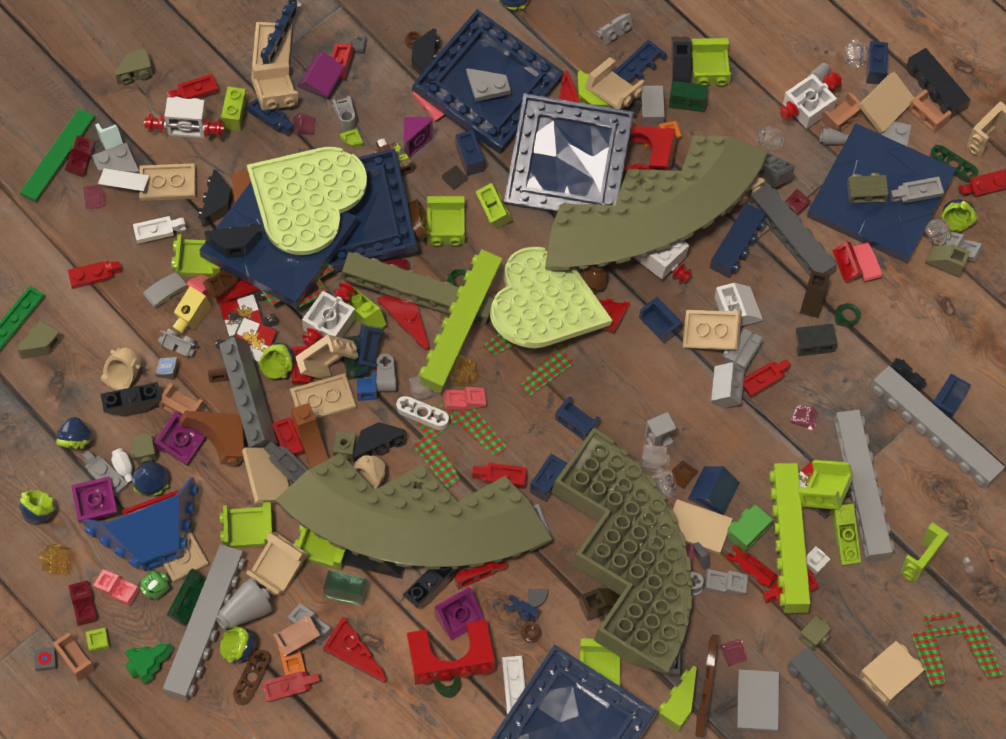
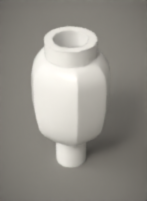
[111,448,133,484]

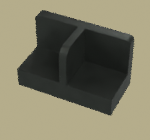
[796,324,838,356]

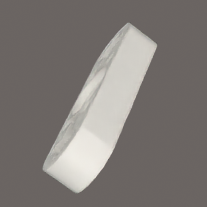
[396,396,449,430]

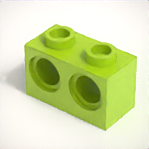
[221,87,247,131]
[476,183,513,229]

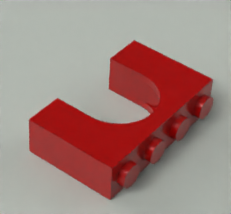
[628,125,677,170]
[407,620,495,685]

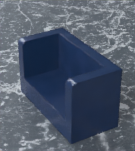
[866,41,888,84]
[455,130,484,176]
[639,297,683,344]
[354,324,384,367]
[933,374,971,419]
[555,396,601,441]
[530,453,568,502]

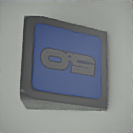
[155,357,179,380]

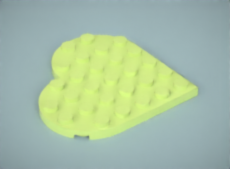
[247,147,367,255]
[490,247,612,349]

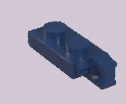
[246,97,294,136]

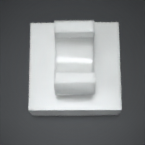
[806,546,831,575]

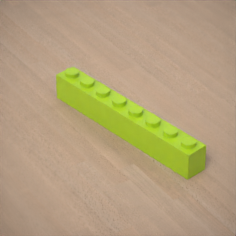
[418,249,502,393]
[769,463,810,613]

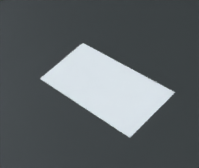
[98,168,149,191]

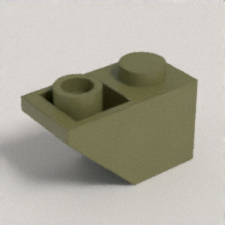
[115,49,153,85]
[925,244,970,277]
[17,321,62,359]

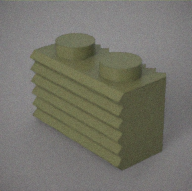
[847,173,888,204]

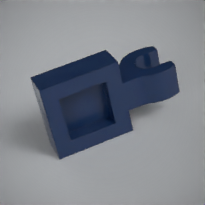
[503,595,539,623]

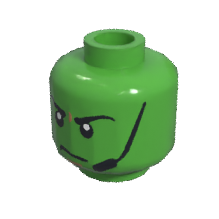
[140,570,170,600]

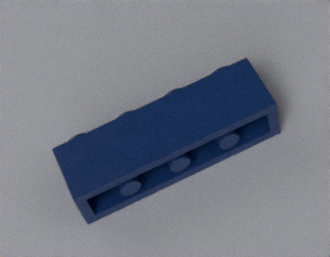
[710,203,767,278]

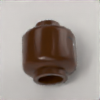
[582,264,607,293]

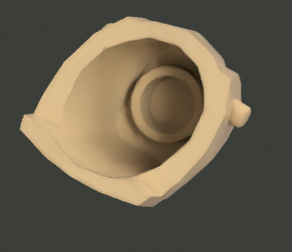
[101,347,142,391]
[353,455,385,490]

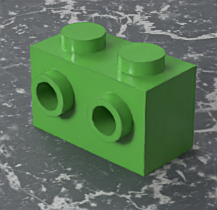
[727,504,773,552]

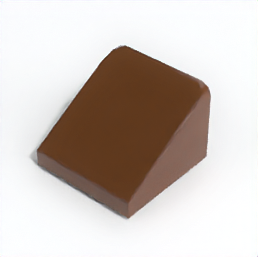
[208,368,229,383]
[669,461,698,489]

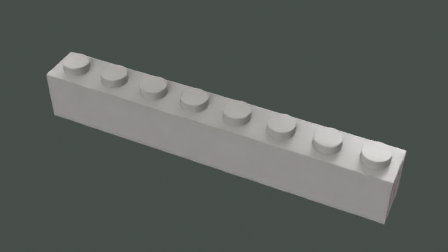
[871,366,1005,489]
[834,410,894,563]
[163,544,246,702]

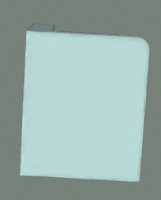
[95,123,123,150]

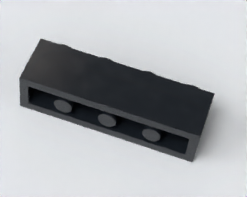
[906,48,971,119]

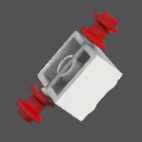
[145,97,225,138]

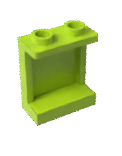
[691,38,731,86]
[427,196,465,246]
[172,234,222,277]
[798,460,854,510]
[220,502,273,549]
[900,522,949,583]
[294,525,348,571]
[580,638,620,686]

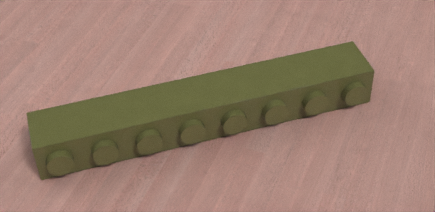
[340,252,494,326]

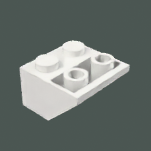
[714,283,763,326]

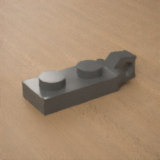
[264,441,308,484]

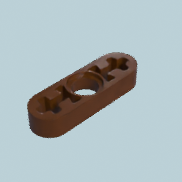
[408,199,430,240]
[233,649,270,705]

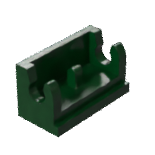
[668,81,708,112]

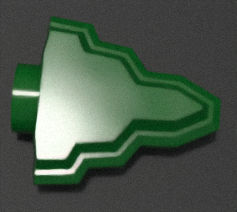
[124,643,173,685]

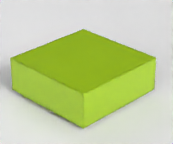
[86,628,110,653]

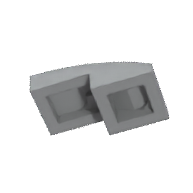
[939,231,983,262]
[143,272,187,307]
[704,569,748,594]
[287,603,332,645]

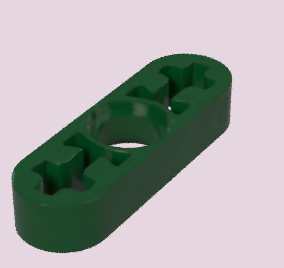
[930,145,978,183]

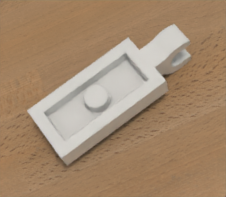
[133,216,186,244]

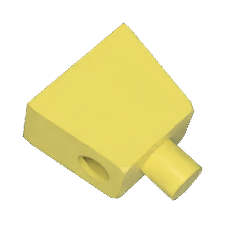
[173,286,212,334]

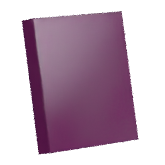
[297,52,345,98]
[404,117,433,158]
[435,587,485,640]

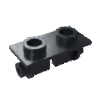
[890,358,927,391]

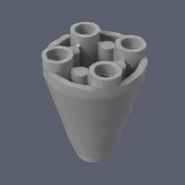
[215,577,273,630]

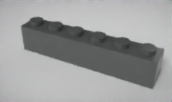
[749,183,837,276]
[219,336,278,448]
[787,646,889,739]

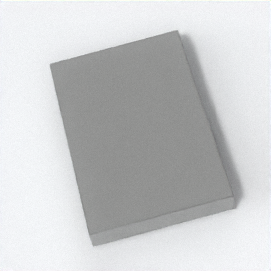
[737,669,779,732]

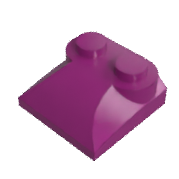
[153,411,206,465]
[71,476,117,524]

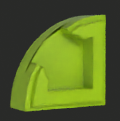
[340,128,364,147]

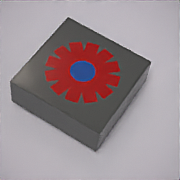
[34,648,56,671]

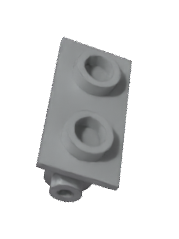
[596,13,634,45]
[158,329,200,357]

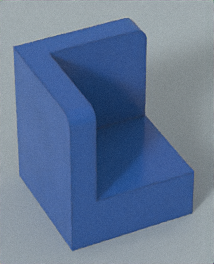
[357,372,377,401]

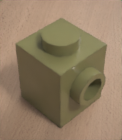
[333,431,356,462]
[130,433,157,465]
[798,616,831,652]

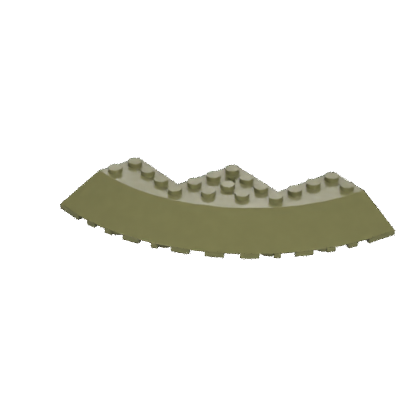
[545,135,768,270]
[551,428,693,674]
[275,453,552,569]

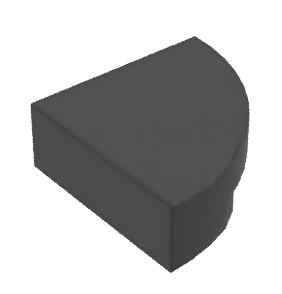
[348,36,367,54]
[692,542,710,570]
[528,589,548,608]

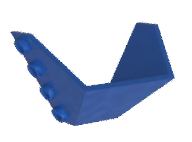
[82,477,199,571]

